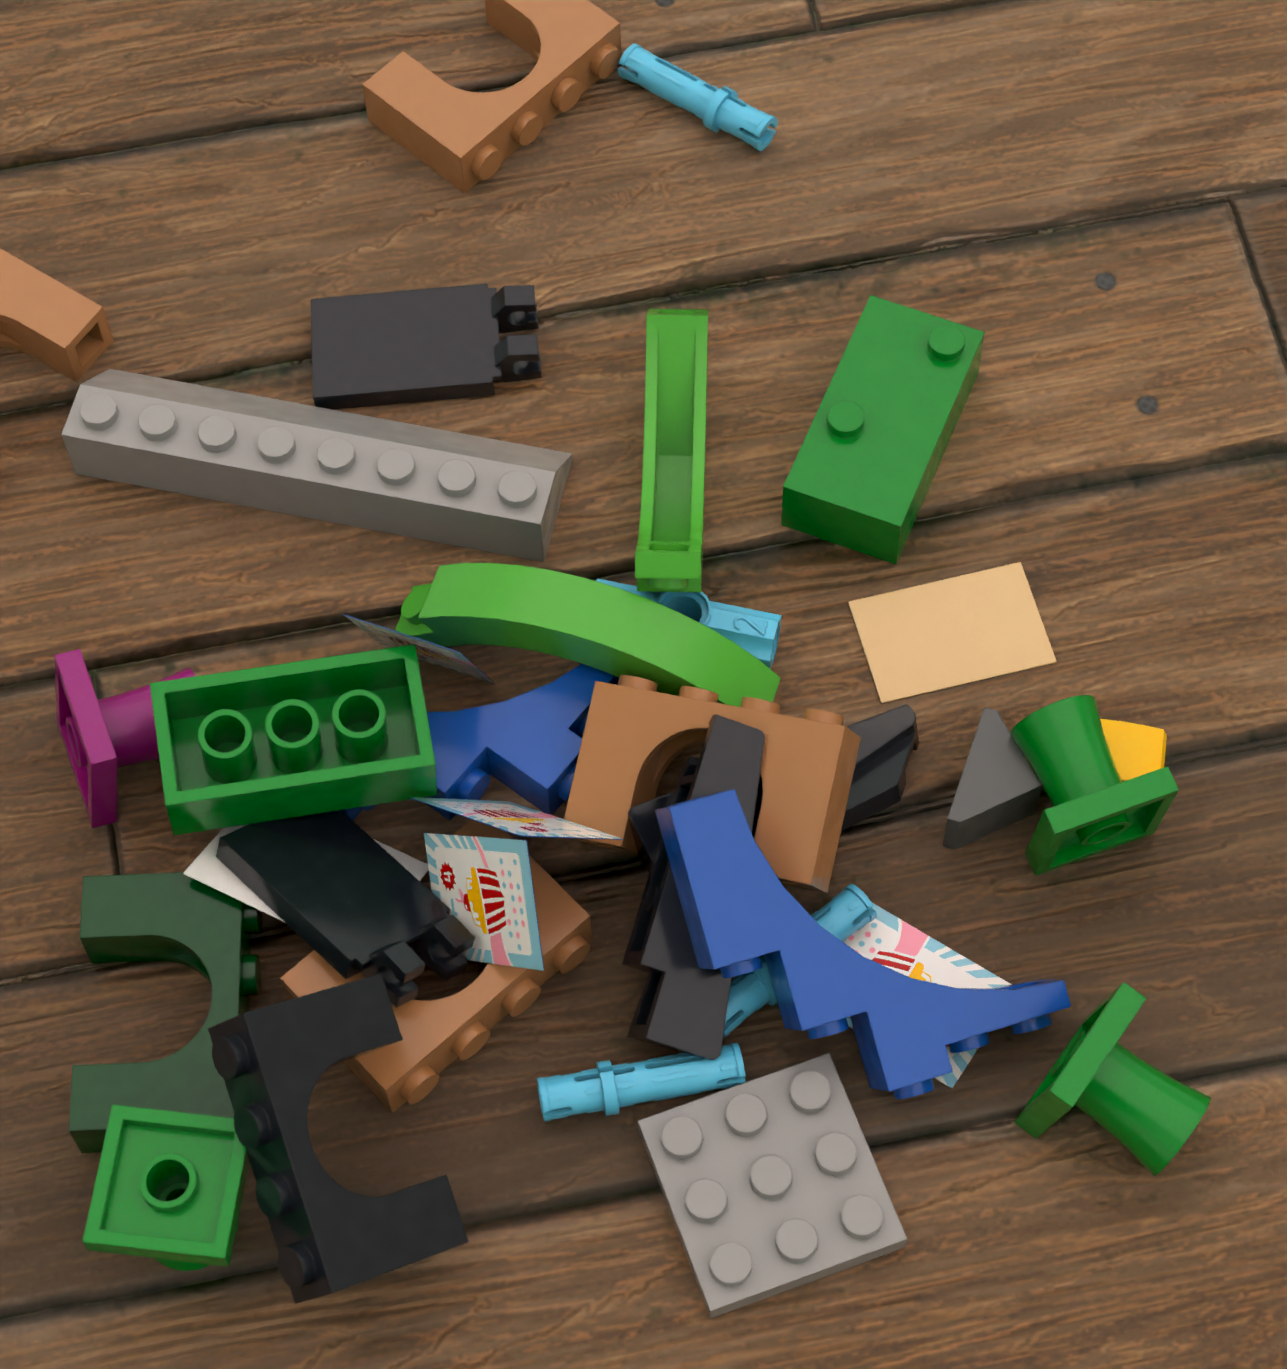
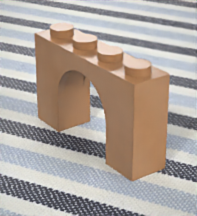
[363,0,621,194]
[0,248,113,468]
[564,675,861,893]
[280,819,593,1114]

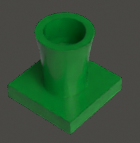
[1010,695,1179,876]
[1014,982,1211,1176]
[82,1104,249,1271]

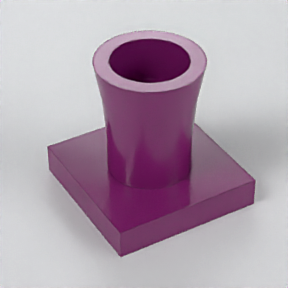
[54,649,195,828]

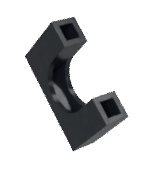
[208,973,468,1304]

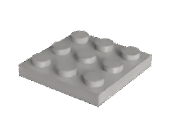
[638,1053,907,1319]

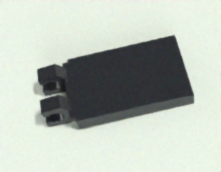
[311,283,542,409]
[216,810,475,1008]

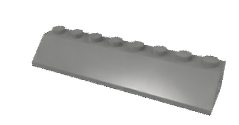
[61,369,573,562]

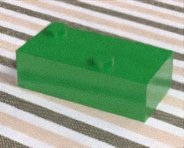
[781,295,985,564]
[150,644,437,836]

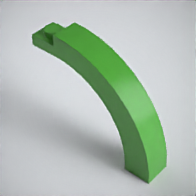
[635,308,709,592]
[395,563,781,707]

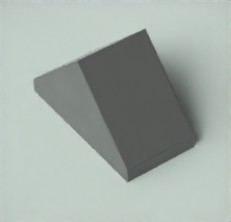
[943,707,1042,850]

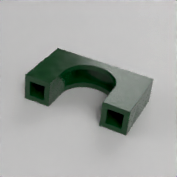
[69,872,262,1153]

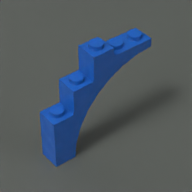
[342,664,619,821]
[655,789,1071,1099]

